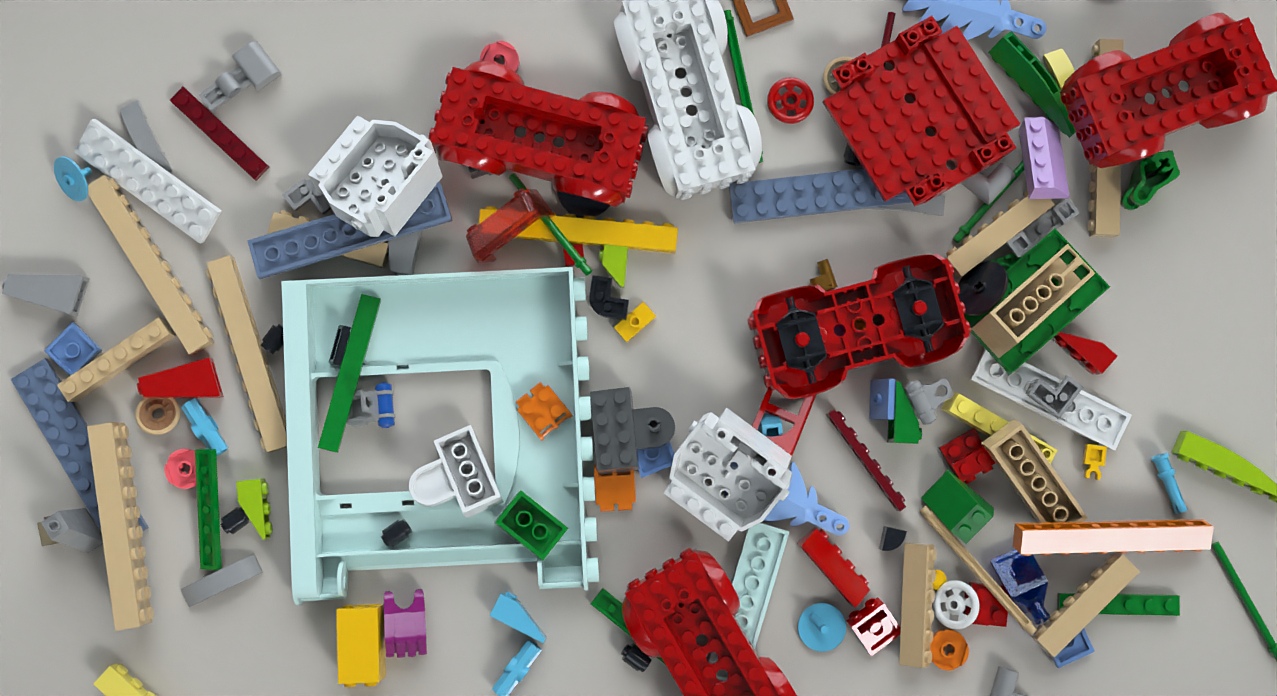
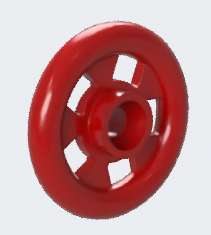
[767,77,814,124]

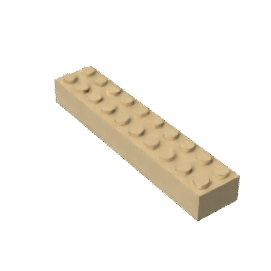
[87,422,154,631]

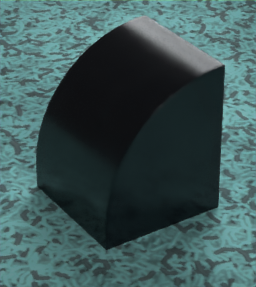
[879,526,907,551]

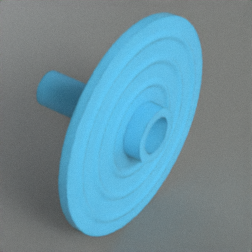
[54,156,92,202]
[798,603,846,652]

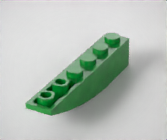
[988,31,1076,138]

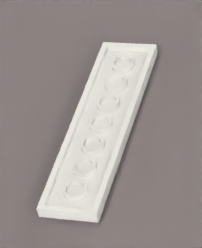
[74,119,221,244]
[970,349,1132,451]

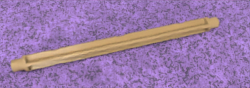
[920,506,1037,635]

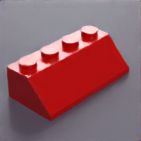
[797,527,870,608]

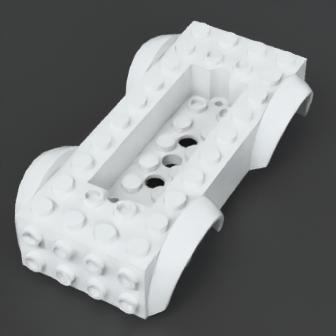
[614,0,762,200]

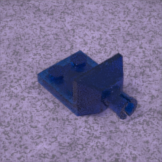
[990,549,1050,624]

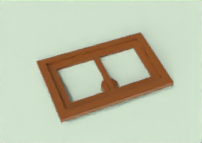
[732,0,794,37]

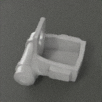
[904,378,954,425]

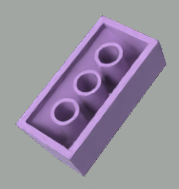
[1019,117,1069,199]

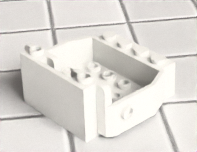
[308,116,443,237]
[664,408,792,542]

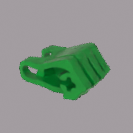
[1120,150,1180,210]

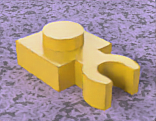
[1083,444,1107,480]

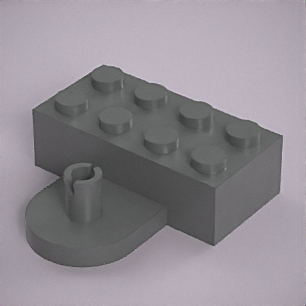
[590,387,675,474]

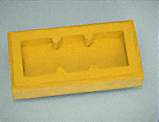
[614,301,657,343]

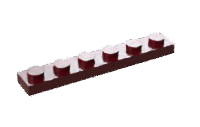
[169,86,269,181]
[826,409,906,511]

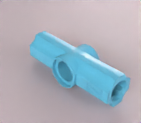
[181,398,229,456]
[492,639,542,696]

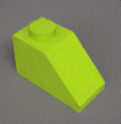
[599,244,628,288]

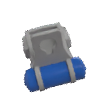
[347,382,395,428]

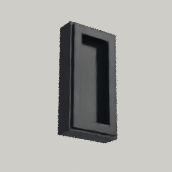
[329,325,351,366]

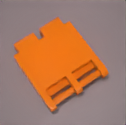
[516,382,573,441]
[594,464,636,512]

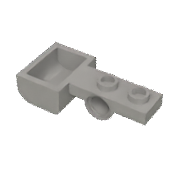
[199,41,282,112]

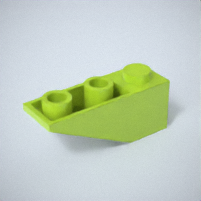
[236,478,273,540]

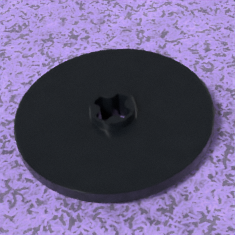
[557,191,610,218]
[958,261,1008,316]

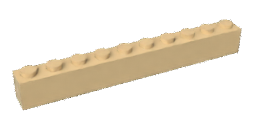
[1087,39,1124,238]
[88,175,215,355]
[206,255,287,452]

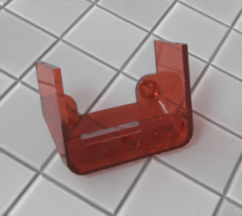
[466,188,554,263]

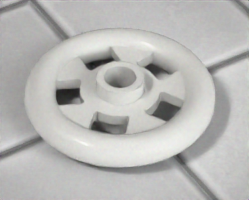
[933,580,979,629]

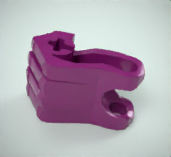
[384,589,427,658]

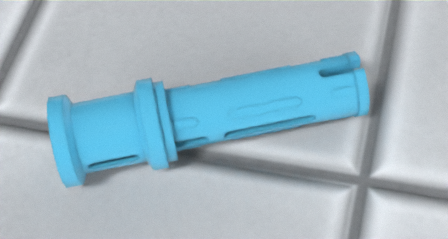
[1151,452,1188,514]

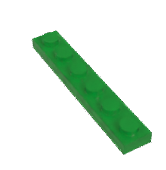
[195,448,222,570]
[1057,593,1180,616]

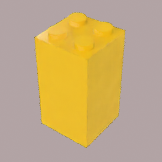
[336,604,386,687]

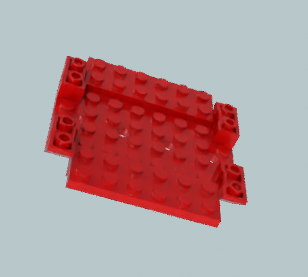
[822,16,1020,206]

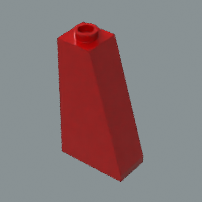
[137,357,224,398]

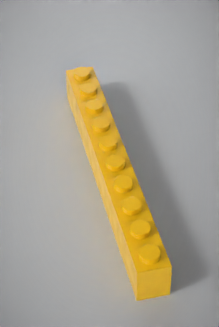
[478,206,678,254]

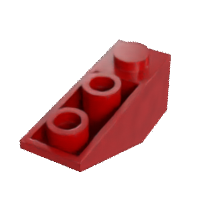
[1054,332,1118,375]

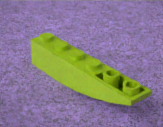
[1171,431,1277,503]

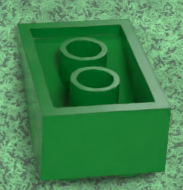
[887,382,922,444]
[921,469,994,544]
[494,490,568,560]

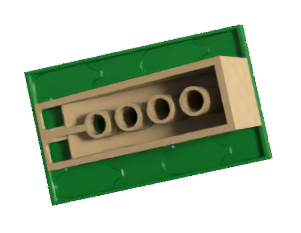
[963,228,1110,375]

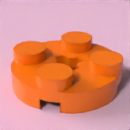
[930,629,969,671]

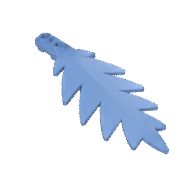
[902,0,1046,40]
[724,462,849,535]

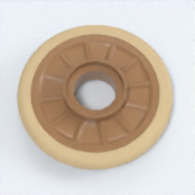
[135,397,180,435]

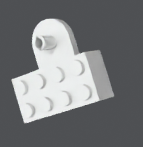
[409,425,504,518]

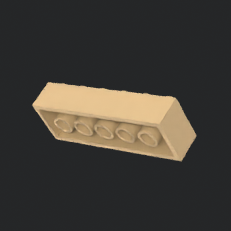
[982,419,1088,523]

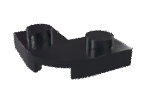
[589,275,629,320]

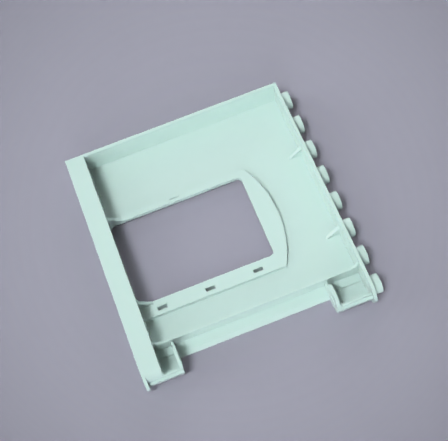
[281,267,599,605]

